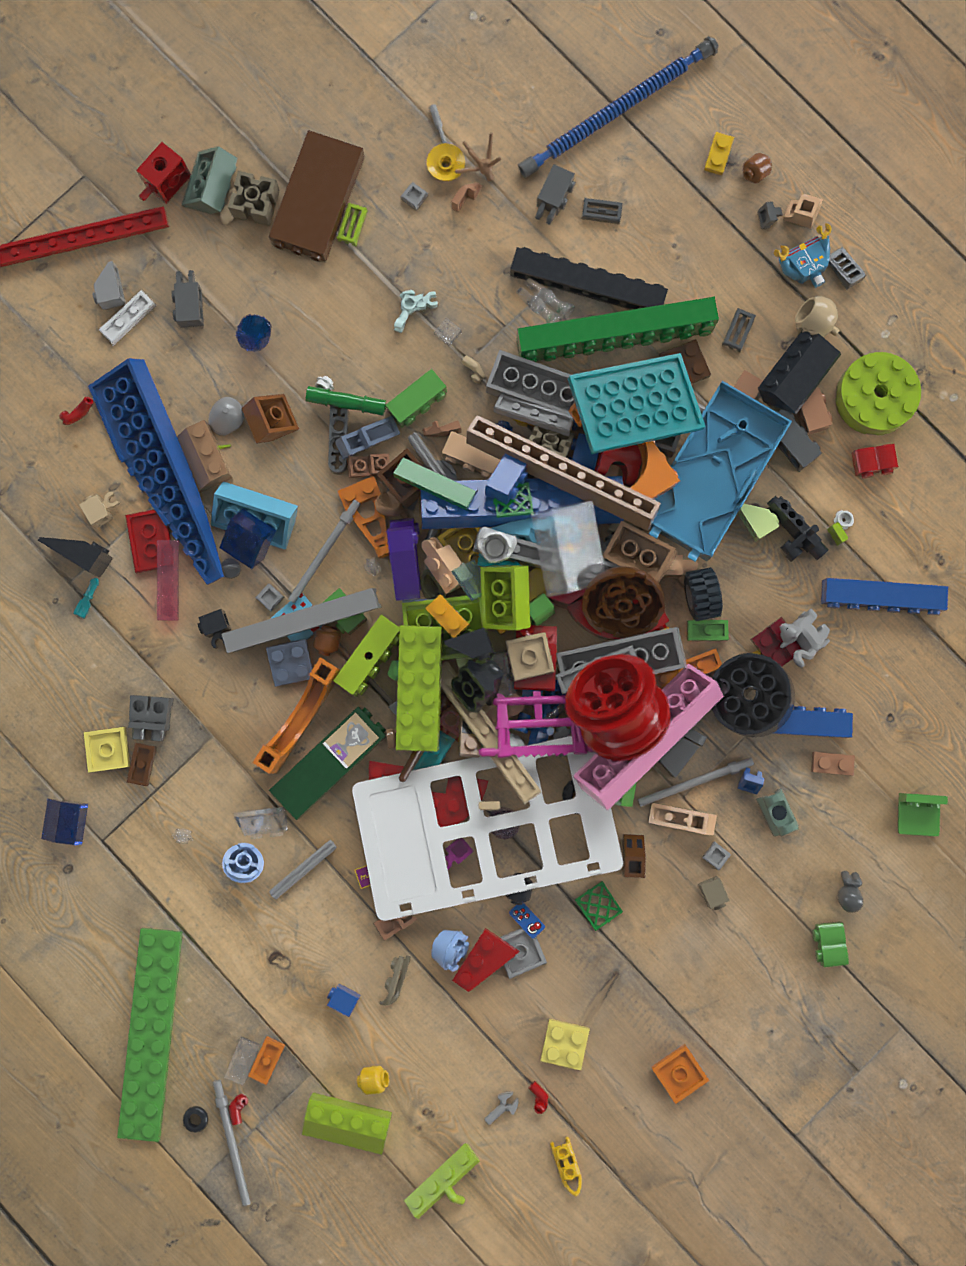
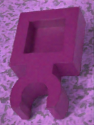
[445,838,474,870]

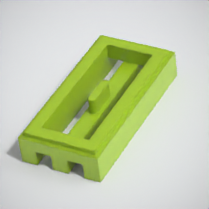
[337,203,368,246]

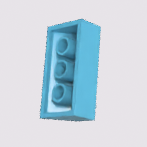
[211,481,298,550]

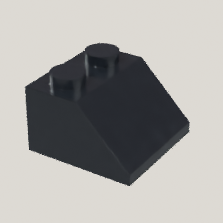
[445,628,494,661]

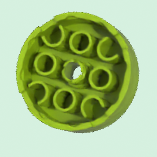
[835,352,921,436]

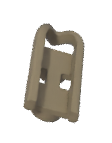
[379,955,411,1006]

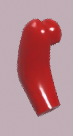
[59,397,93,425]

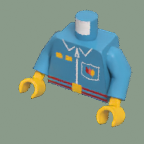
[773,223,832,288]

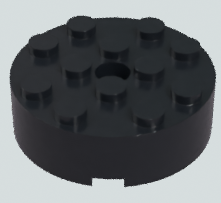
[711,653,795,737]

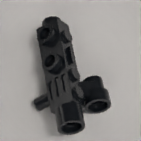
[767,496,829,562]

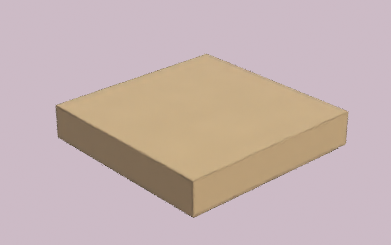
[505,632,555,681]

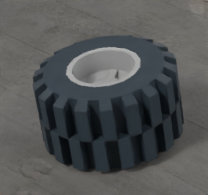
[684,567,723,621]

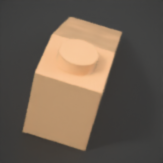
[648,803,717,835]

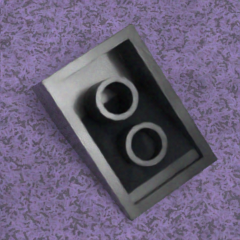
[38,537,113,578]

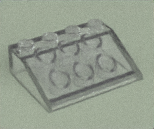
[531,501,605,597]

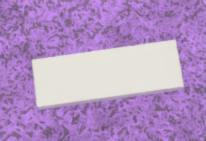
[99,290,156,345]

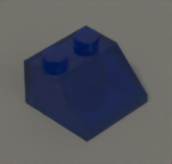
[41,798,88,845]

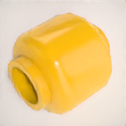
[357,1066,389,1095]

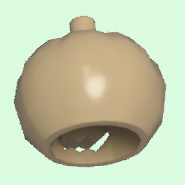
[795,296,839,337]

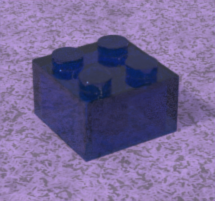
[219,509,276,569]

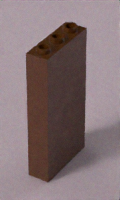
[269,130,365,262]

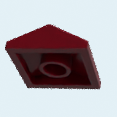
[546,588,586,609]

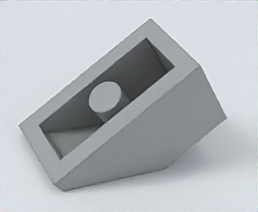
[93,261,126,310]

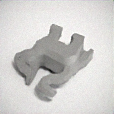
[780,608,830,668]

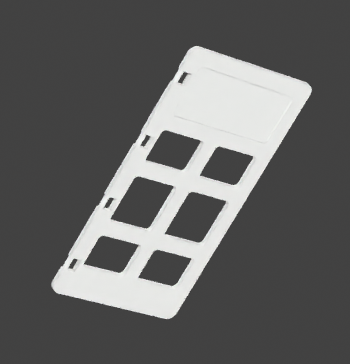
[352,736,623,921]

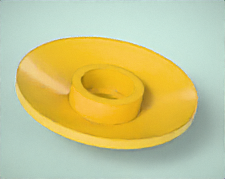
[427,143,465,181]

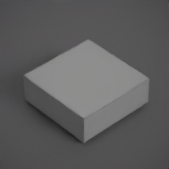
[401,182,428,210]
[255,583,284,611]
[702,842,731,870]

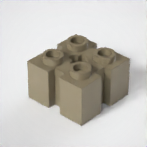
[228,171,280,226]
[529,426,575,458]

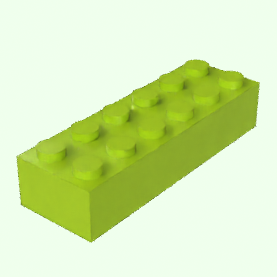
[396,625,443,751]

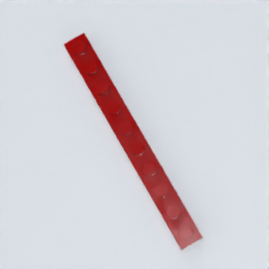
[0,206,169,267]

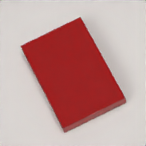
[125,509,176,574]

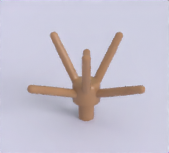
[455,132,501,181]

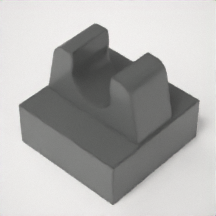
[757,202,783,229]

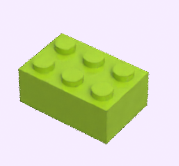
[480,565,530,630]

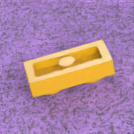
[704,132,734,176]

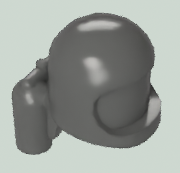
[837,871,864,913]

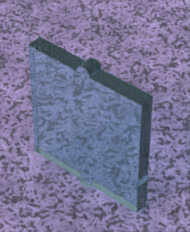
[451,560,481,601]

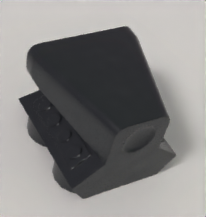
[451,659,504,713]

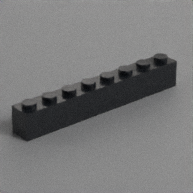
[510,247,668,310]

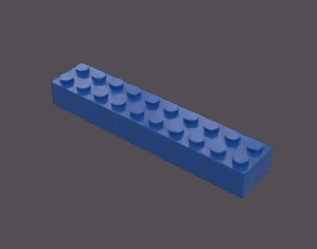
[420,476,624,529]

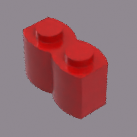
[851,444,899,478]

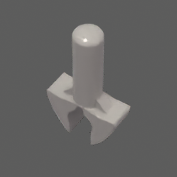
[485,1091,518,1125]

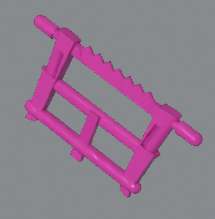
[479,691,593,758]

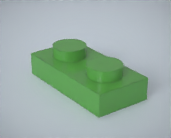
[687,620,729,641]

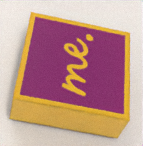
[354,865,371,889]

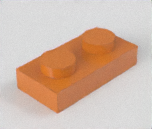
[248,1036,285,1085]

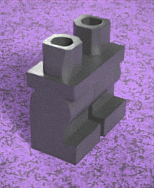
[128,695,174,741]

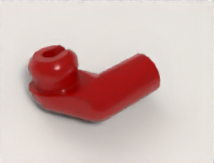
[528,1081,548,1114]
[229,1094,248,1125]

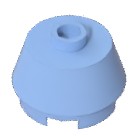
[222,843,264,883]
[432,930,469,972]

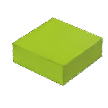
[827,522,848,546]

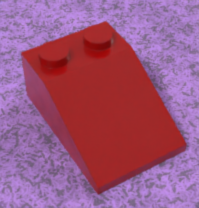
[514,625,557,691]

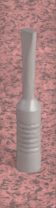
[429,104,447,143]

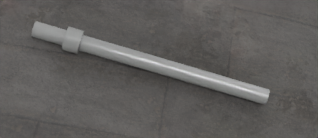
[288,500,360,603]
[637,757,754,807]
[213,1080,251,1206]

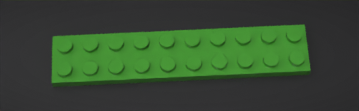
[117,928,183,1142]

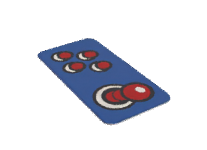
[509,903,545,939]

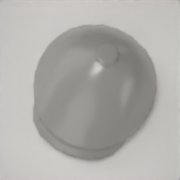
[208,397,244,435]

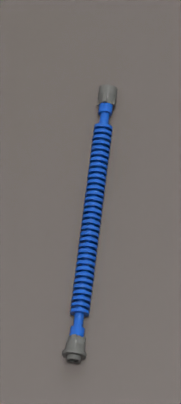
[518,36,719,178]

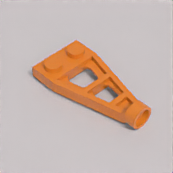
[337,476,389,559]

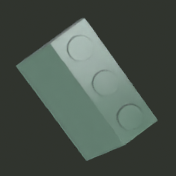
[182,146,237,214]

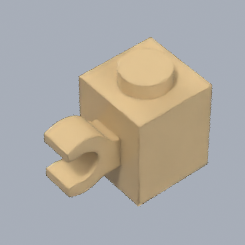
[79,492,120,528]

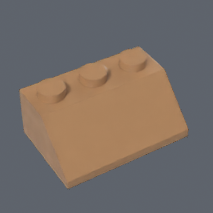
[177,420,233,493]
[602,521,678,583]

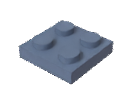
[266,639,313,687]

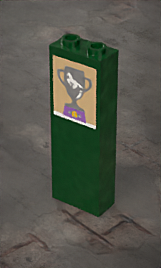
[268,707,387,820]

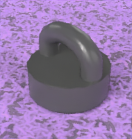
[221,558,241,579]

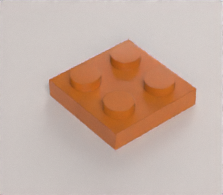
[651,1044,710,1104]

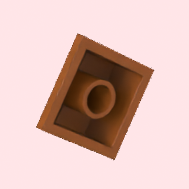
[241,394,299,444]

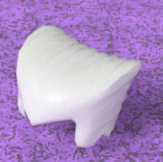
[477,527,517,563]

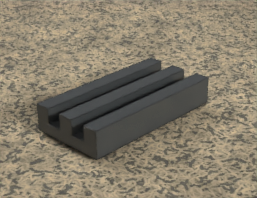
[582,198,623,224]
[722,308,756,352]

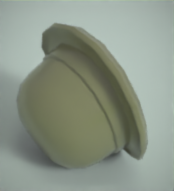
[420,569,446,599]

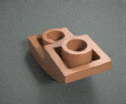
[347,454,390,478]

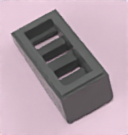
[829,247,866,290]

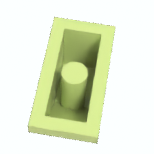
[737,504,780,542]

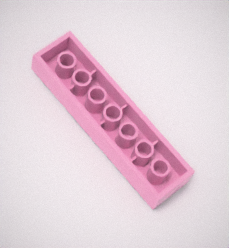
[573,664,724,810]

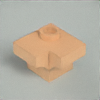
[784,194,823,229]

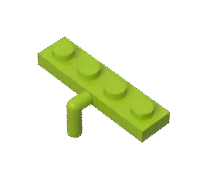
[404,1143,480,1219]

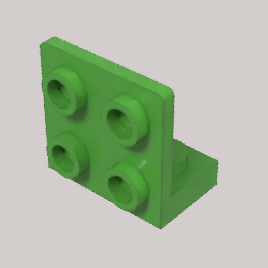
[898,793,948,836]

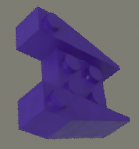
[387,518,421,601]

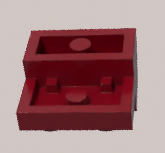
[750,616,802,667]

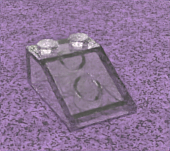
[234,807,288,839]

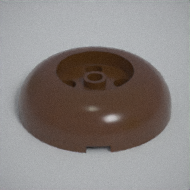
[582,567,665,638]

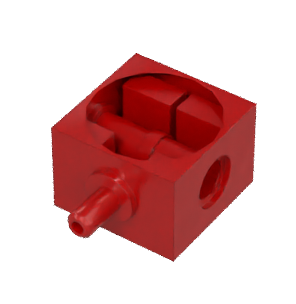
[136,142,191,204]

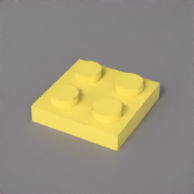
[84,727,130,773]
[540,1019,590,1070]

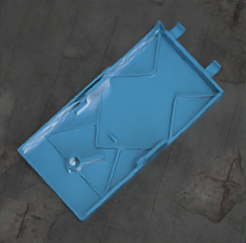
[649,381,792,562]

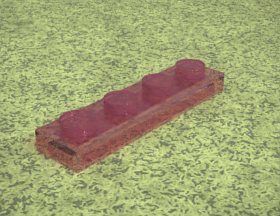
[157,540,179,621]

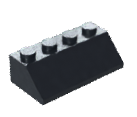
[758,329,841,414]

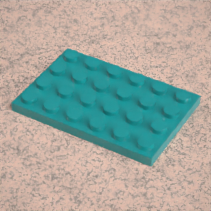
[567,353,705,454]

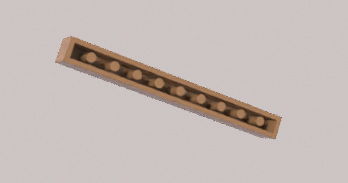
[466,415,661,531]

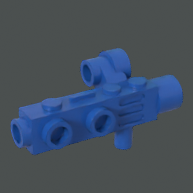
[512,679,566,746]

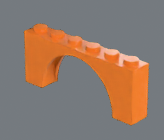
[568,403,680,500]
[252,657,340,774]

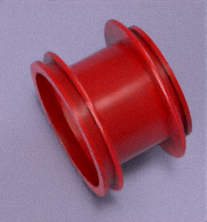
[565,654,671,761]

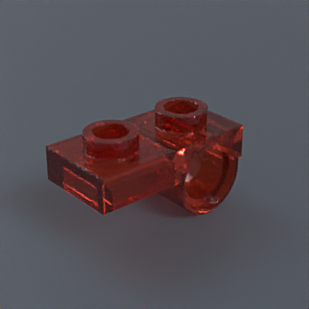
[440,711,460,743]

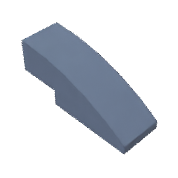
[335,416,400,459]

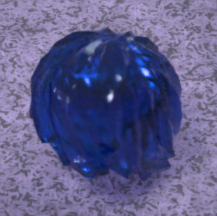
[235,314,272,352]

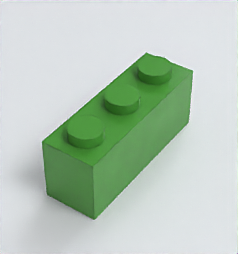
[385,369,447,428]

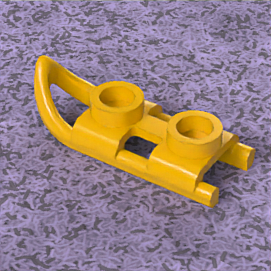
[550,1136,582,1197]

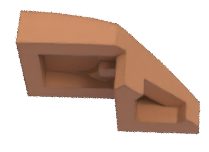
[451,183,483,213]
[422,420,461,437]
[373,916,417,941]

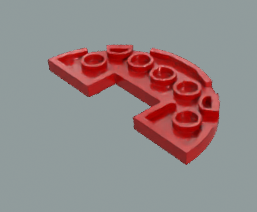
[368,761,489,827]

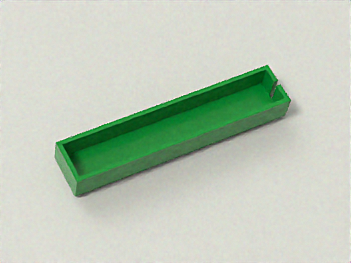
[517,296,719,362]

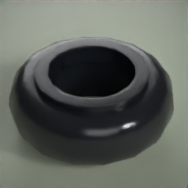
[183,1106,209,1133]

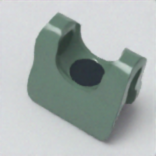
[756,788,799,836]

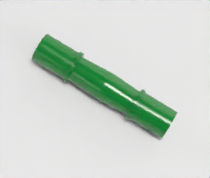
[305,386,387,416]

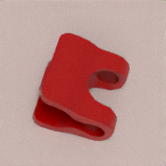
[594,445,642,487]

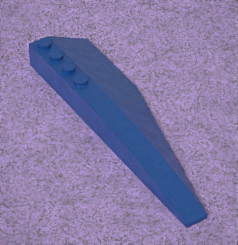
[88,358,224,585]

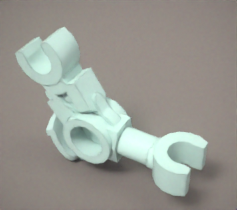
[394,290,438,333]

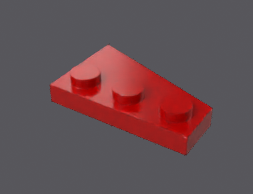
[452,928,520,992]

